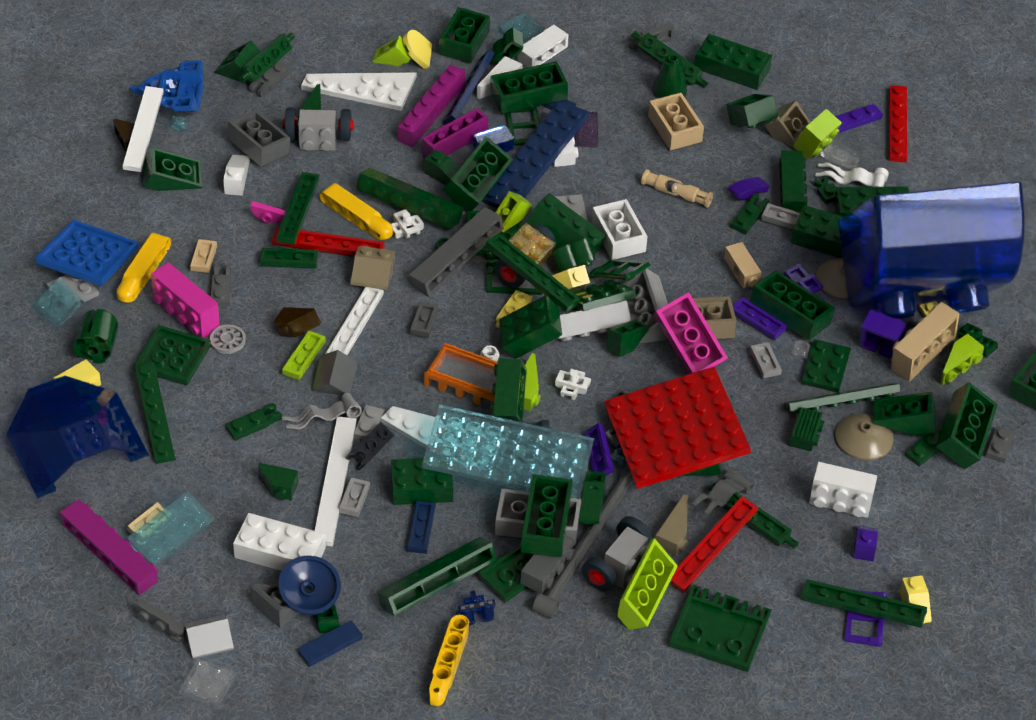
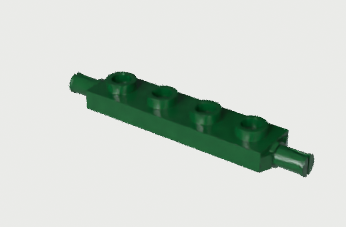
[631,30,709,88]
[239,33,295,83]
[709,483,799,549]

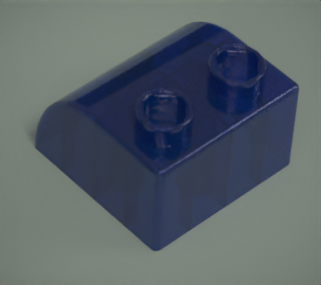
[838,182,1025,319]

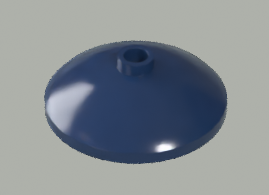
[278,555,341,615]

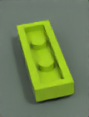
[282,331,326,381]

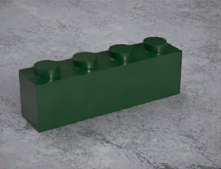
[779,150,808,213]

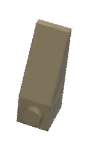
[656,494,688,556]

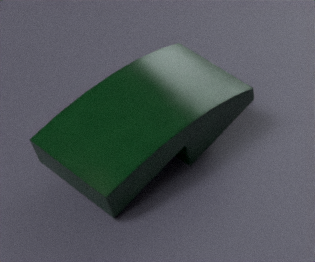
[956,323,998,358]

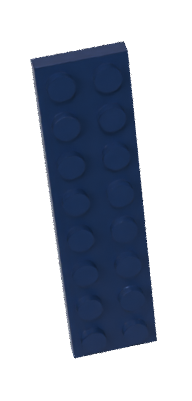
[482,101,589,208]

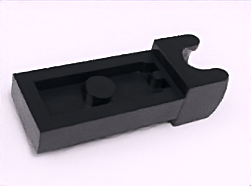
[346,422,395,471]

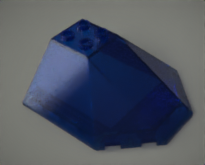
[6,375,149,499]

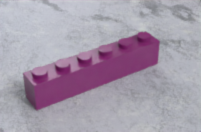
[398,64,465,147]
[60,499,158,595]

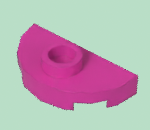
[251,201,286,223]

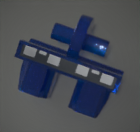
[456,590,496,625]

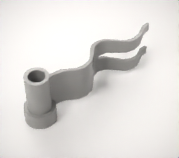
[281,393,362,429]

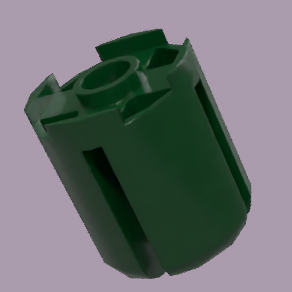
[73,309,119,364]

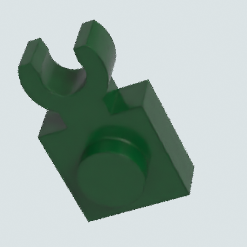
[814,176,836,204]

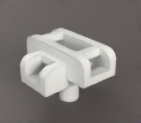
[391,209,424,239]
[555,369,591,400]

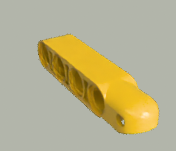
[319,183,393,240]
[116,233,171,302]
[429,615,469,707]

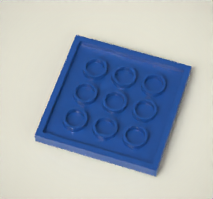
[35,219,139,286]

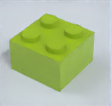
[793,109,842,160]

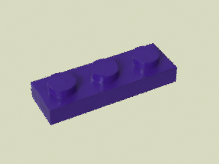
[835,104,883,133]
[733,297,787,341]
[584,423,614,476]

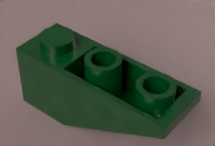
[579,471,606,525]

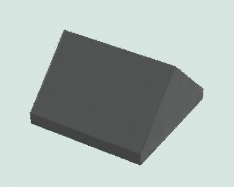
[312,350,358,395]
[251,584,300,628]

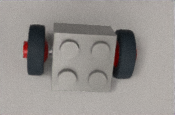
[282,107,354,151]
[581,516,652,591]

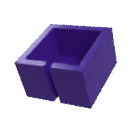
[859,310,906,359]

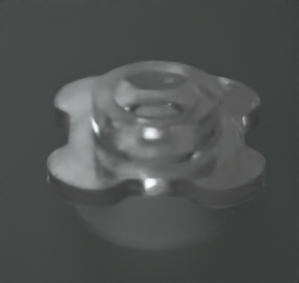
[791,340,811,359]

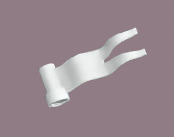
[815,162,889,187]

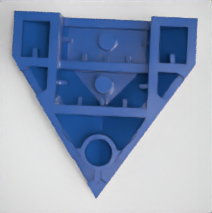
[129,60,204,112]

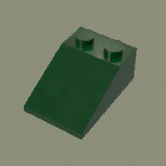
[143,147,203,191]
[873,392,936,435]

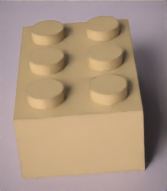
[648,93,704,151]

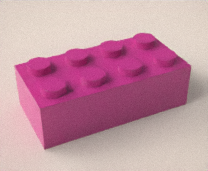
[151,262,220,338]
[653,292,728,374]

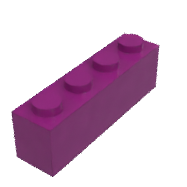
[422,108,488,157]

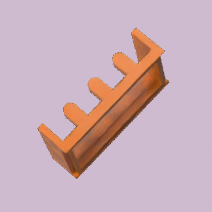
[424,343,498,405]

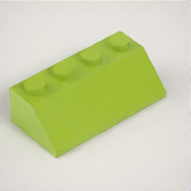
[617,538,678,630]

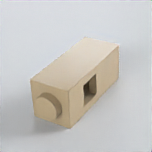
[724,242,761,289]

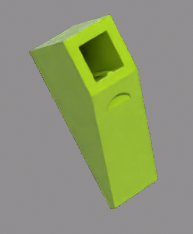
[940,334,984,385]

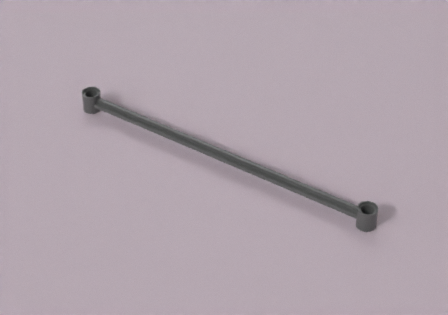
[533,467,633,618]

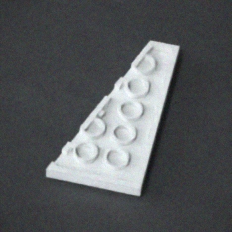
[301,73,417,111]
[381,406,510,477]

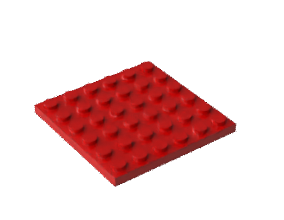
[604,366,751,489]

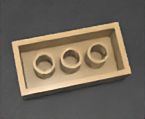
[891,302,960,382]

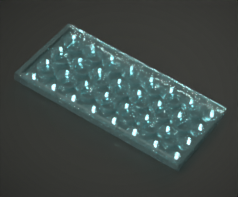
[422,405,594,499]

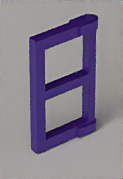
[845,590,887,647]

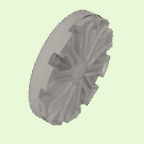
[210,324,246,354]

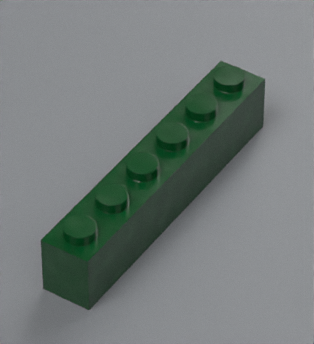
[356,168,464,229]
[377,537,497,616]

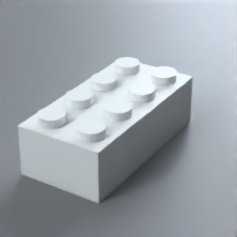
[233,513,326,571]

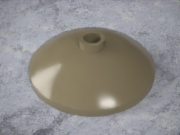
[816,258,871,300]
[835,414,894,461]

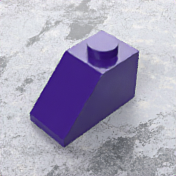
[853,525,878,561]

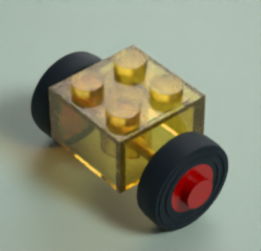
[494,223,556,288]

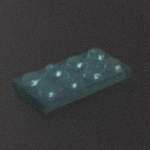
[127,491,215,567]

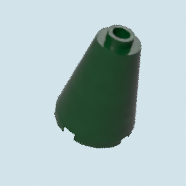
[653,54,687,98]

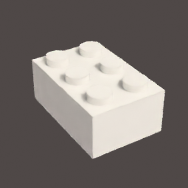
[592,199,647,259]
[809,462,877,518]

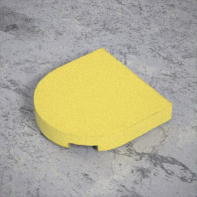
[403,30,432,69]

